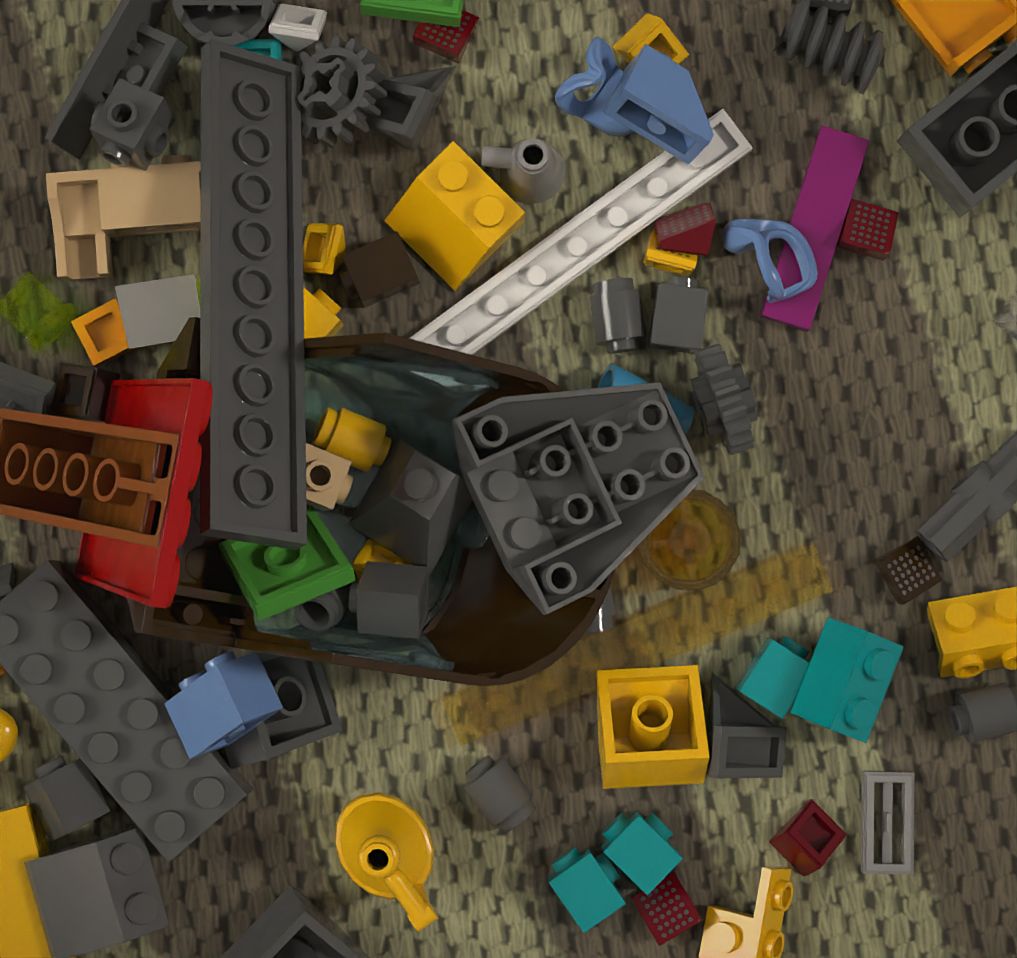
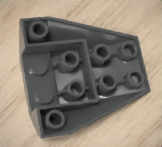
[452,382,705,615]

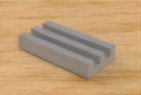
[861,771,915,875]

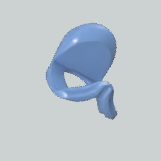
[555,37,635,136]
[722,219,818,303]

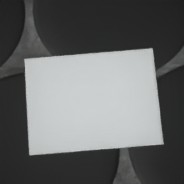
[115,274,200,349]

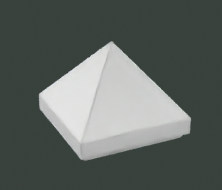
[269,3,327,52]

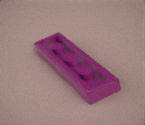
[760,125,870,332]

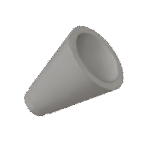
[481,138,565,204]

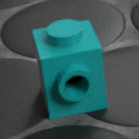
[735,636,810,719]
[601,810,683,895]
[548,847,626,933]

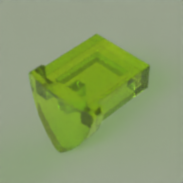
[0,271,79,354]

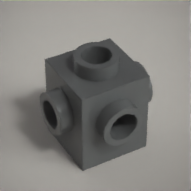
[89,78,175,171]

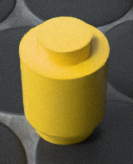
[312,407,391,472]

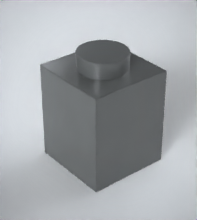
[648,276,709,354]
[349,561,429,639]
[23,756,110,842]

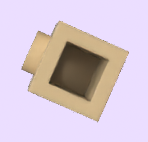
[306,443,353,511]

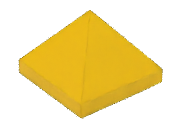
[303,223,347,275]

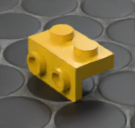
[927,586,1017,679]

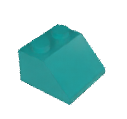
[790,617,904,743]

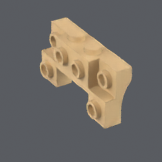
[46,155,201,281]

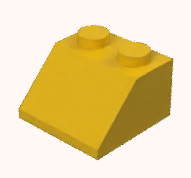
[384,141,525,291]
[596,665,710,789]

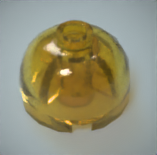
[638,489,741,591]

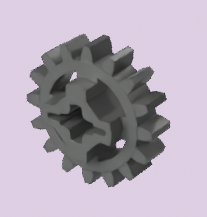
[297,36,387,148]
[690,344,758,455]

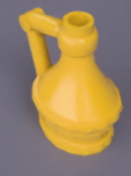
[334,792,438,932]

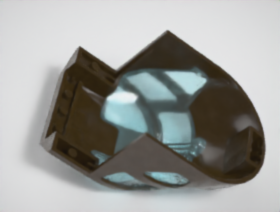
[127,317,615,686]

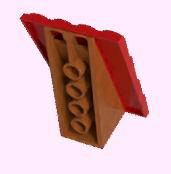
[0,378,213,609]

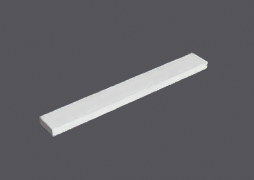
[409,109,753,376]

